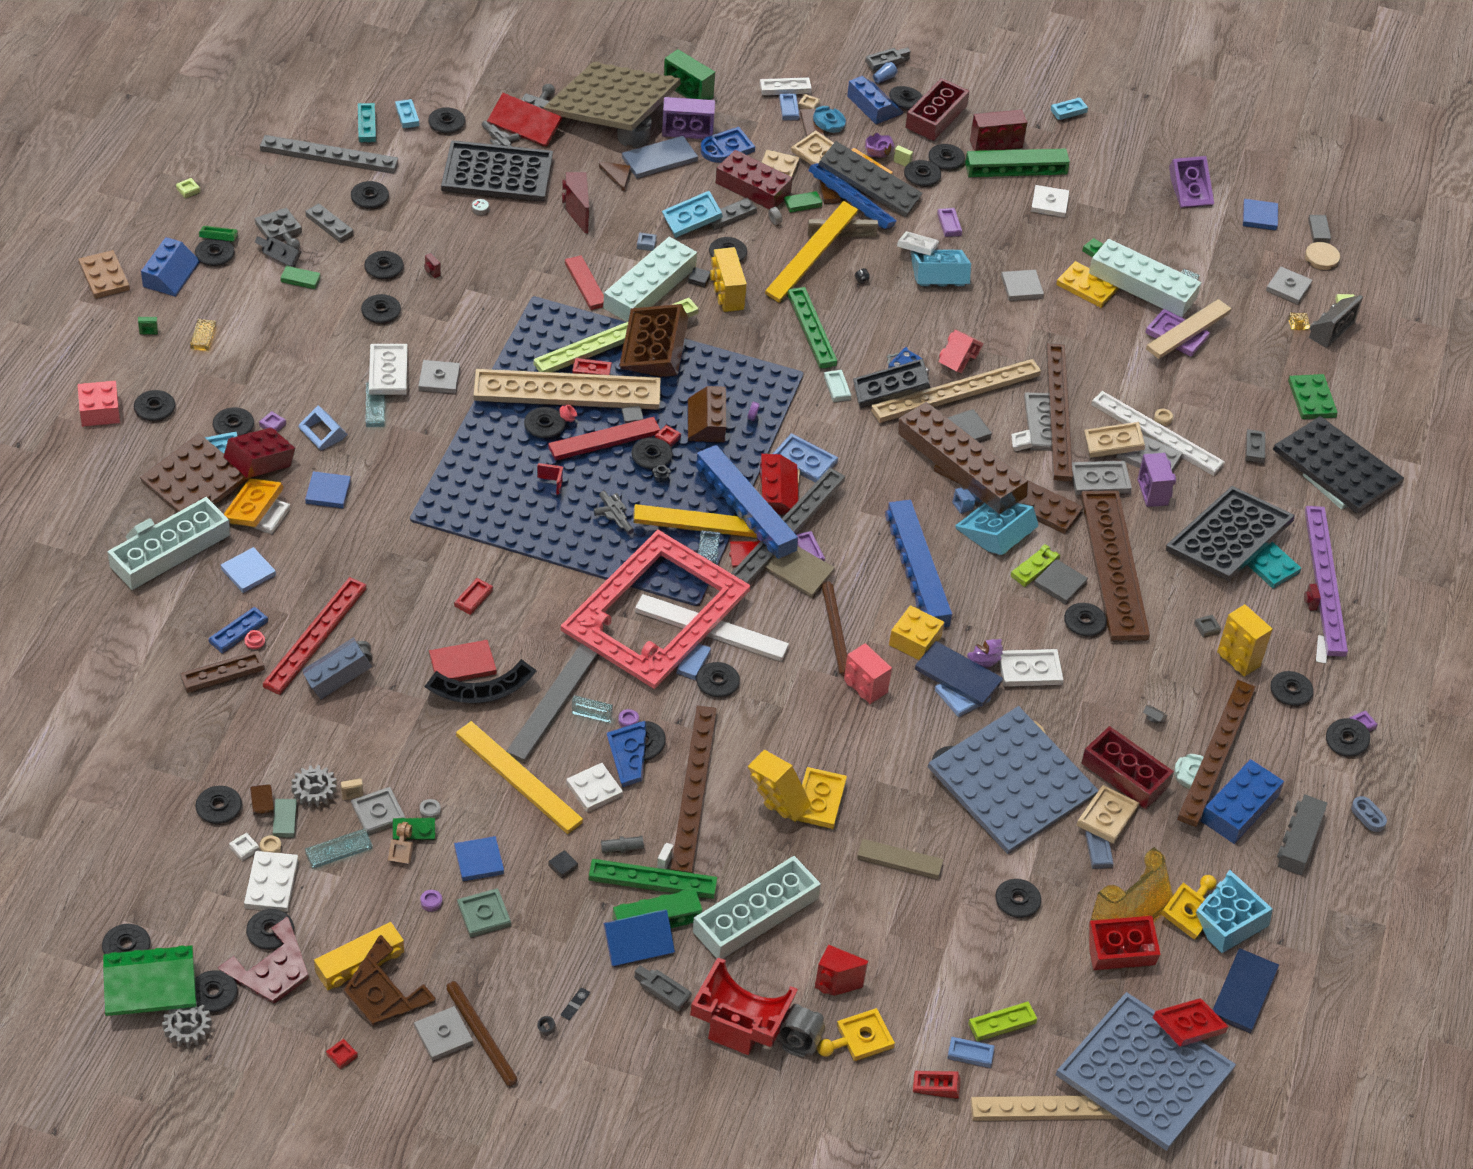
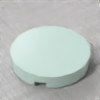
[1174,754,1203,789]

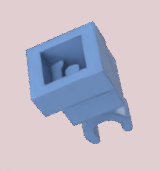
[952,487,982,514]

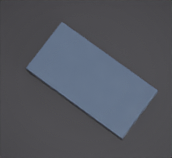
[622,136,698,178]

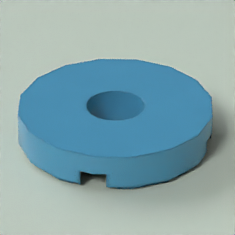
[813,106,846,133]

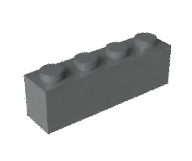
[1277,794,1327,875]

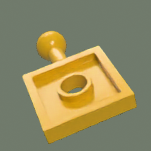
[1160,875,1217,939]
[817,1008,895,1061]

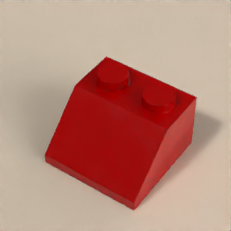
[815,944,868,996]

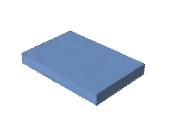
[773,433,838,483]

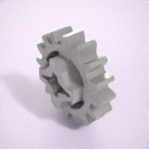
[291,765,337,807]
[162,1002,212,1048]

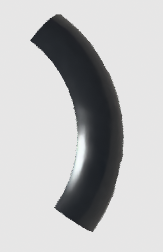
[424,659,537,703]

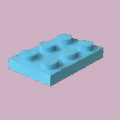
[662,191,723,238]

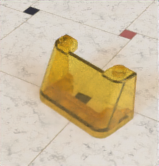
[1090,847,1173,921]

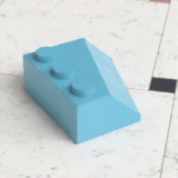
[1196,870,1273,953]

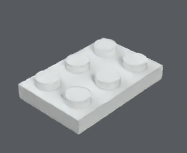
[999,649,1063,686]
[244,851,298,912]

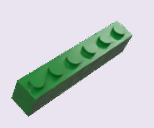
[965,148,1070,177]

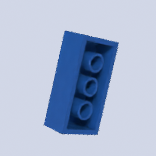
[1201,759,1284,844]

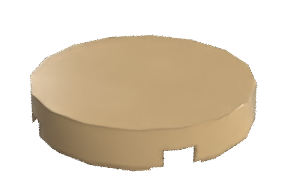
[1305,242,1340,270]

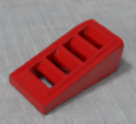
[913,1071,961,1098]

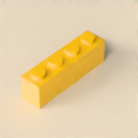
[314,922,404,991]

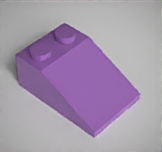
[1169,156,1214,208]

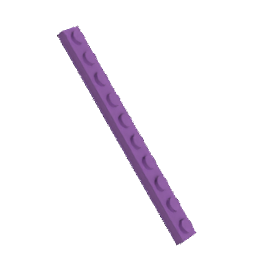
[1305,506,1348,657]

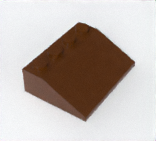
[619,304,689,377]

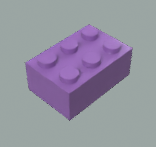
[662,97,715,139]

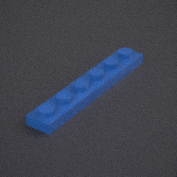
[808,163,897,229]

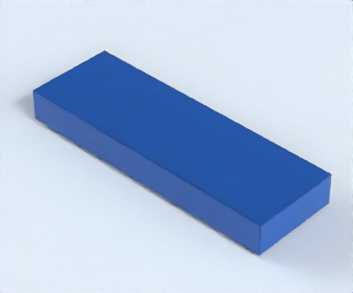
[209,607,268,654]

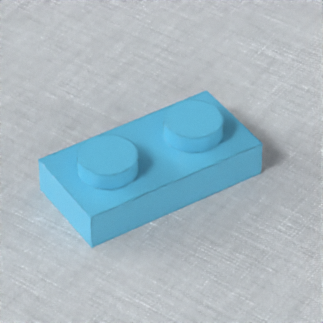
[1051,97,1088,120]
[395,99,419,128]

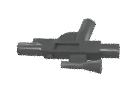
[481,121,519,147]
[593,491,634,535]

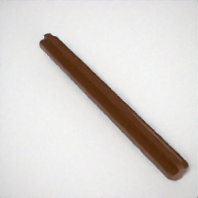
[822,581,847,676]
[446,981,517,1087]

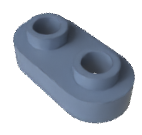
[1351,796,1387,832]

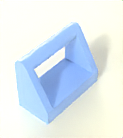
[298,405,348,450]

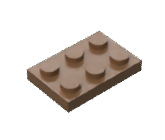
[79,250,130,299]

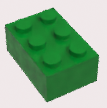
[664,49,715,100]

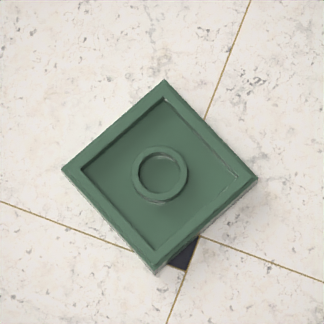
[457,888,511,938]

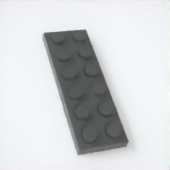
[818,141,922,217]

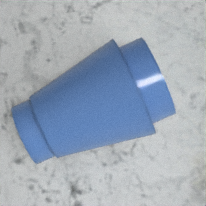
[873,62,898,84]

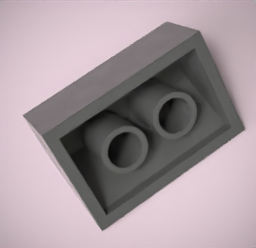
[1309,295,1363,348]

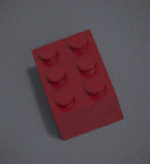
[970,109,1028,151]
[223,427,296,478]

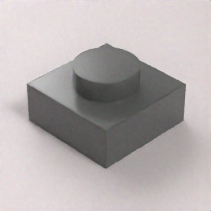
[1143,705,1168,724]

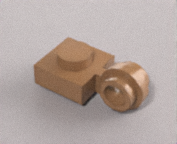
[388,822,413,864]

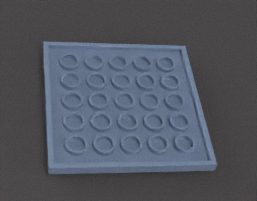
[927,706,1099,854]
[1056,992,1236,1151]

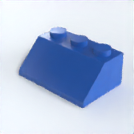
[847,76,903,124]
[141,237,200,297]

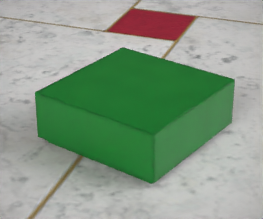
[138,317,158,334]

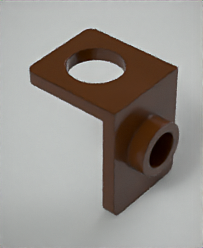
[250,784,274,815]

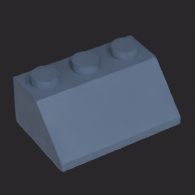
[303,637,372,699]

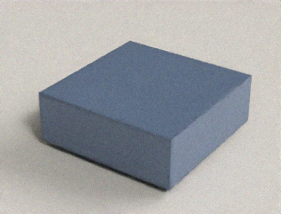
[637,233,657,251]

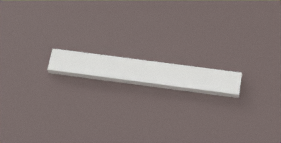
[1091,391,1225,476]
[635,594,789,662]

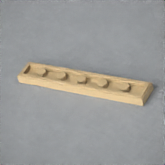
[1146,299,1231,359]

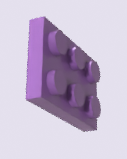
[1145,309,1210,357]

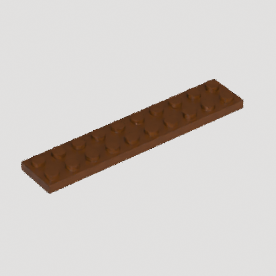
[1081,491,1150,641]

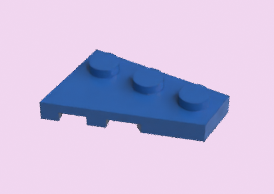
[606,721,647,787]

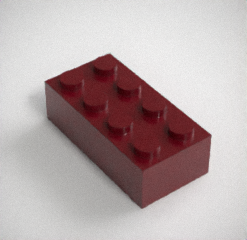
[905,78,970,141]
[715,150,793,209]
[1081,726,1174,809]

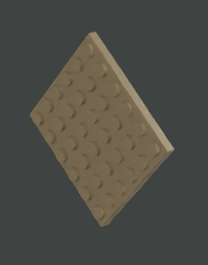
[543,62,681,131]

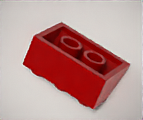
[760,454,798,515]
[1089,916,1161,970]

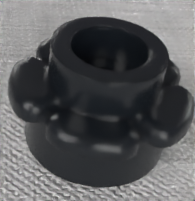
[652,465,671,482]

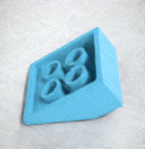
[910,250,971,286]
[955,503,1039,555]

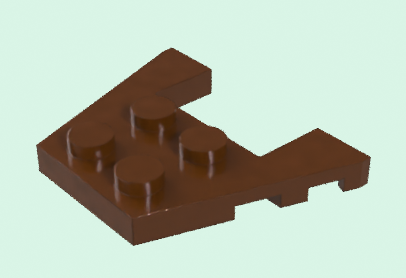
[343,935,436,1026]

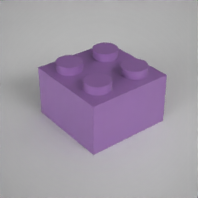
[1137,453,1176,507]

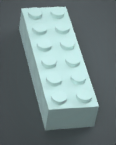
[603,237,697,322]
[1089,239,1202,317]
[107,497,230,590]
[693,856,821,959]

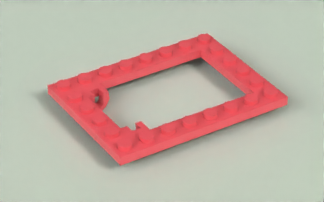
[561,530,751,689]

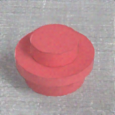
[560,404,577,422]
[245,630,265,649]

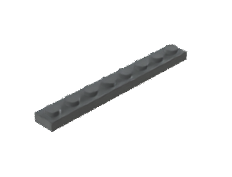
[260,135,398,174]

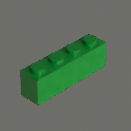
[612,889,703,928]

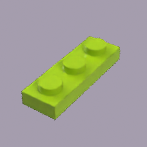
[968,1001,1037,1042]

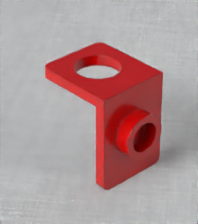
[537,463,563,494]

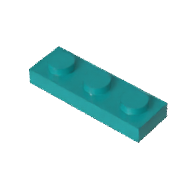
[358,103,376,142]

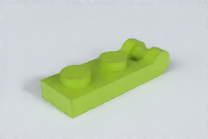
[1010,544,1061,587]

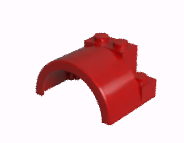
[690,958,798,1055]

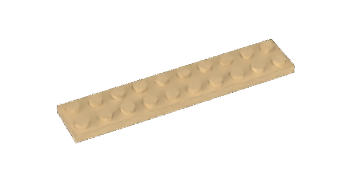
[474,369,660,409]

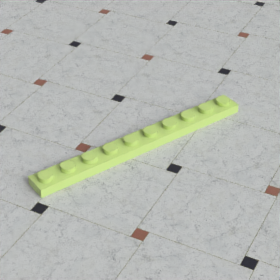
[534,298,699,373]

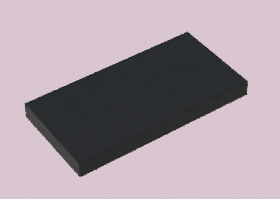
[853,359,931,408]

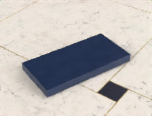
[915,641,1003,707]
[1213,948,1279,1034]

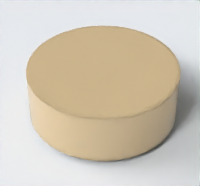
[1154,409,1173,426]
[260,835,281,853]

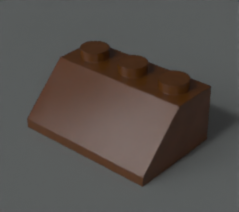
[688,386,726,442]

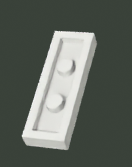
[760,78,811,95]

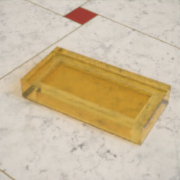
[190,319,216,351]

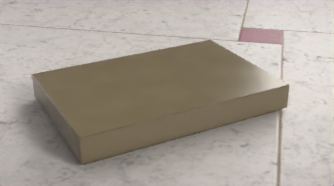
[765,546,835,598]

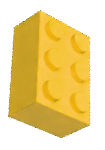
[710,247,747,312]
[1217,604,1273,677]
[748,750,811,822]

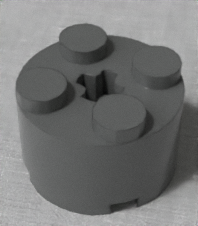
[617,115,652,148]
[776,1004,825,1057]

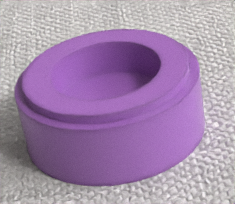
[747,402,760,421]
[618,709,639,728]
[420,890,442,912]

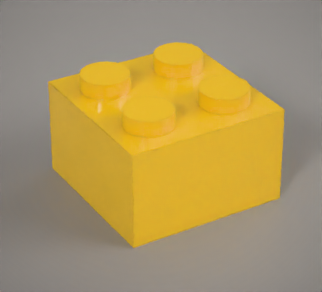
[889,605,944,660]

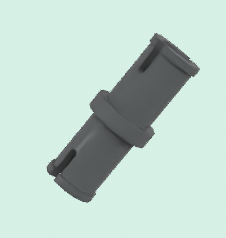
[601,836,644,854]

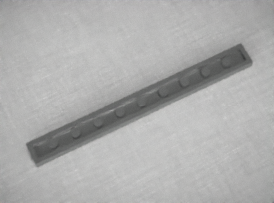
[731,468,845,584]

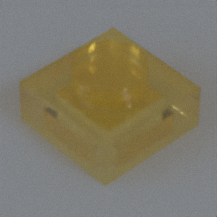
[1288,312,1310,330]

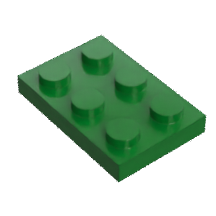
[1288,374,1338,419]

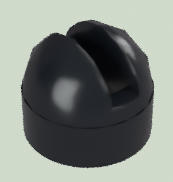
[854,268,870,284]
[537,1016,556,1036]

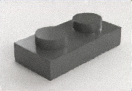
[1245,429,1265,463]

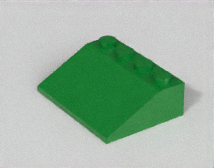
[103,945,196,1016]

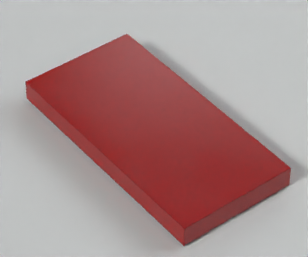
[487,93,562,147]

